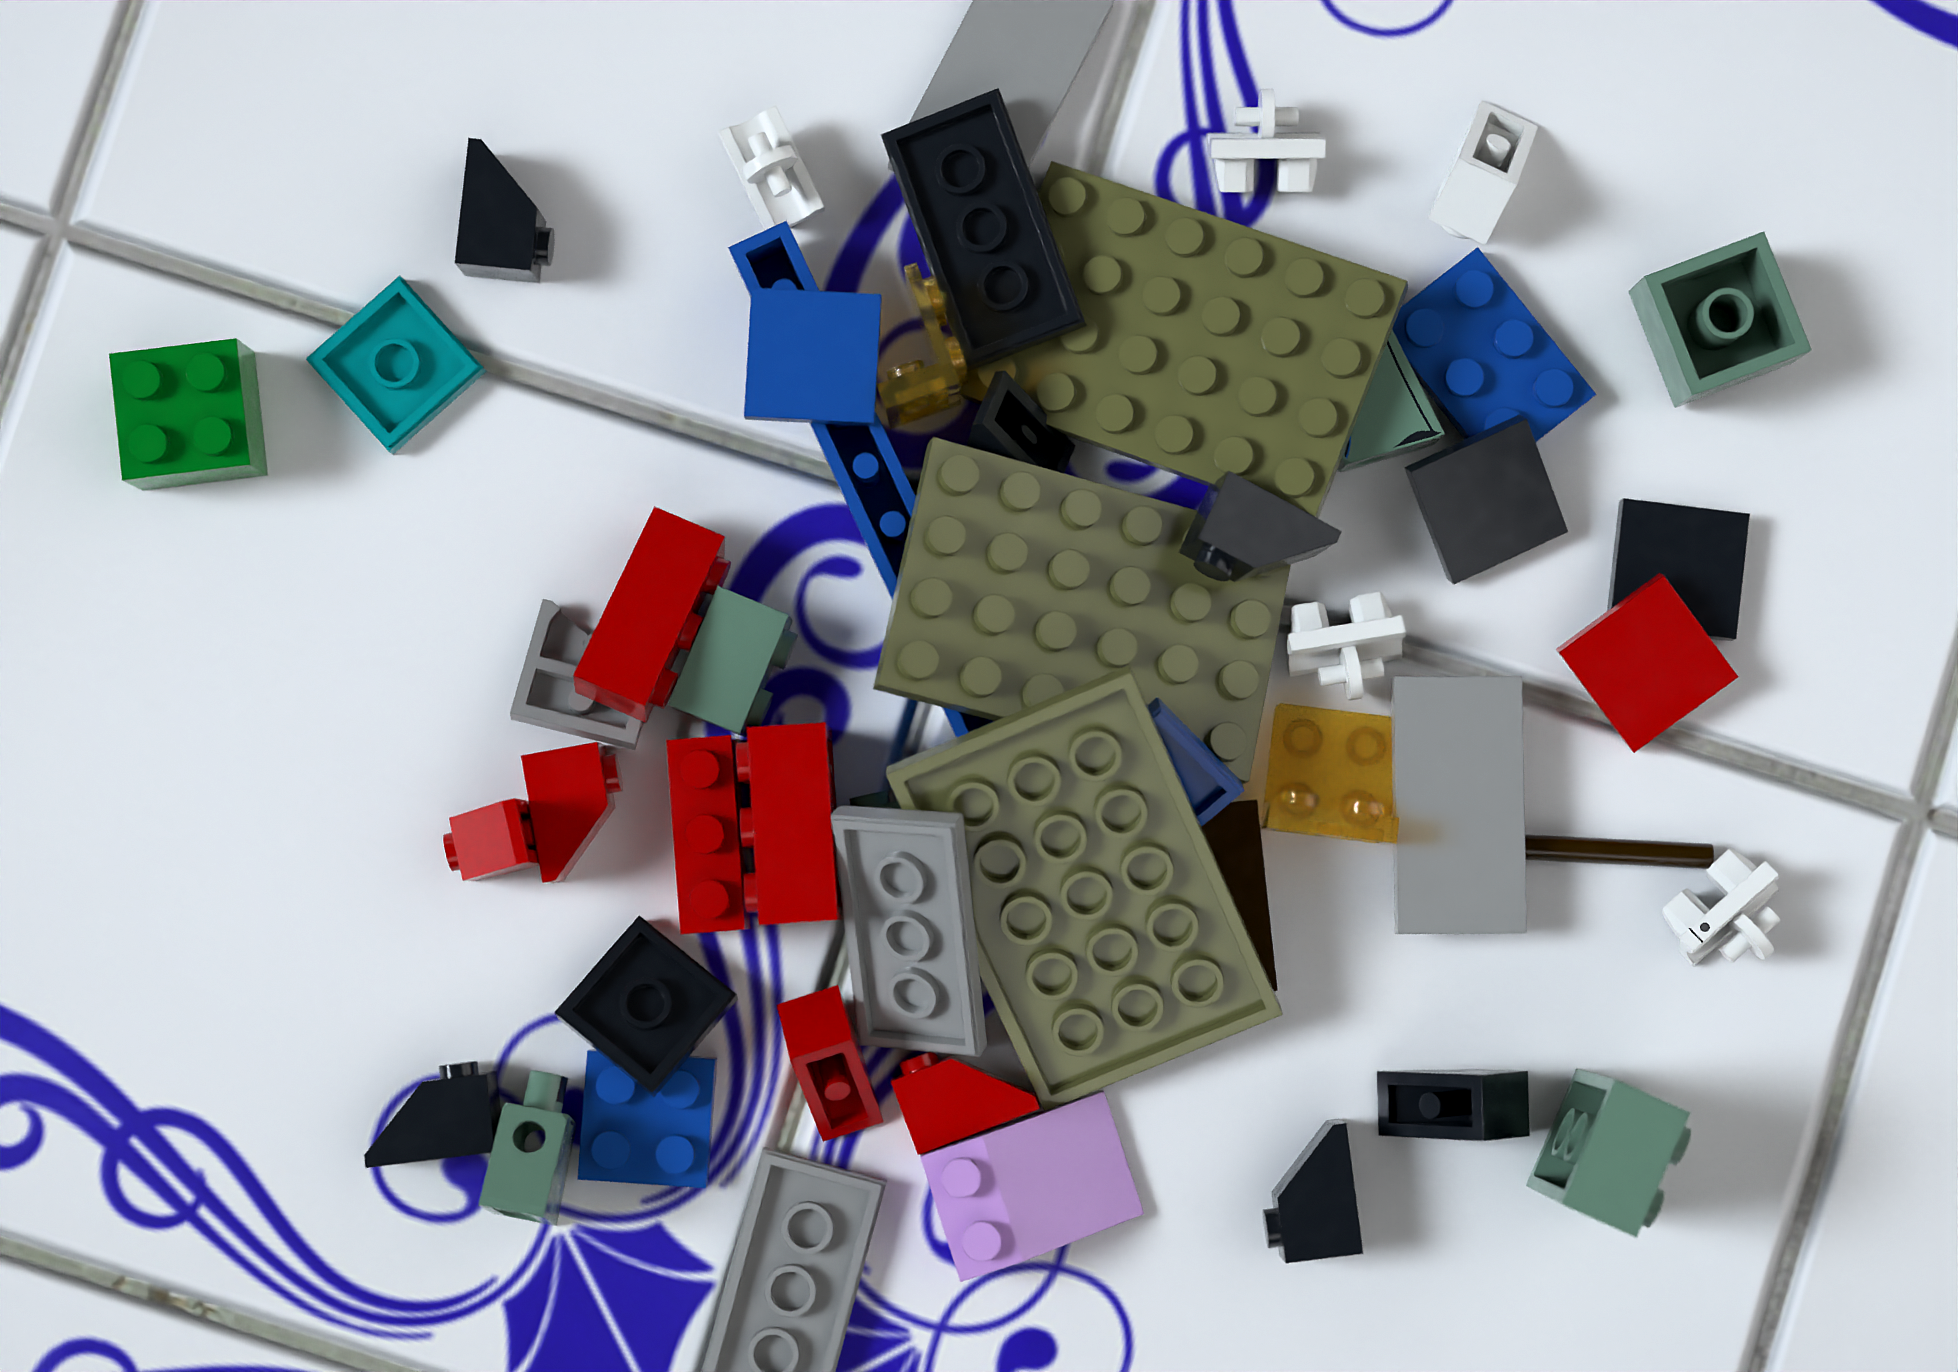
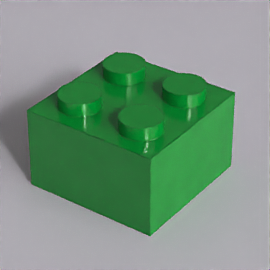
[109,338,268,491]

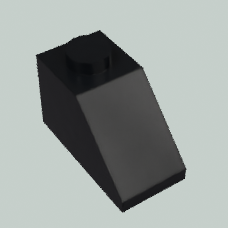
[454,138,555,283]
[1179,471,1342,582]
[364,1061,501,1168]
[1377,1069,1530,1141]
[1263,1119,1363,1263]

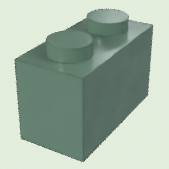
[668,586,798,737]

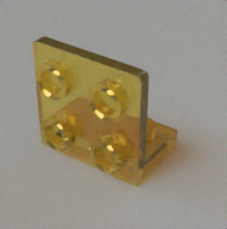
[877,262,968,430]
[1260,703,1400,845]

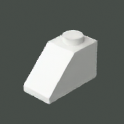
[1428,100,1538,245]

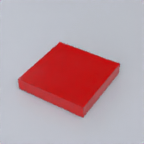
[1556,573,1739,753]

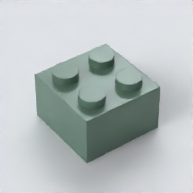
[1628,231,1812,408]

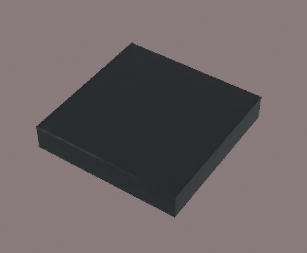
[1404,414,1568,584]
[1607,498,1750,641]
[554,915,738,1097]

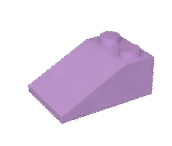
[920,1090,1144,1282]

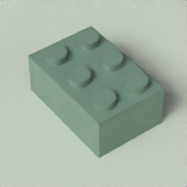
[1526,1069,1691,1238]

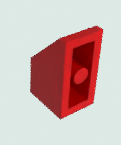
[521,742,623,883]
[443,798,540,881]
[777,985,884,1142]
[890,1051,1040,1155]

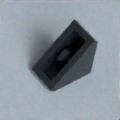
[967,371,1076,473]

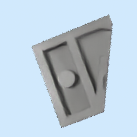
[510,599,643,750]

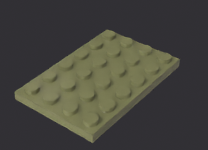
[959,161,1409,518]
[873,437,1291,785]
[886,665,1283,1111]

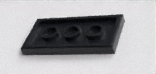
[880,88,1087,372]

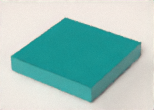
[306,275,487,455]

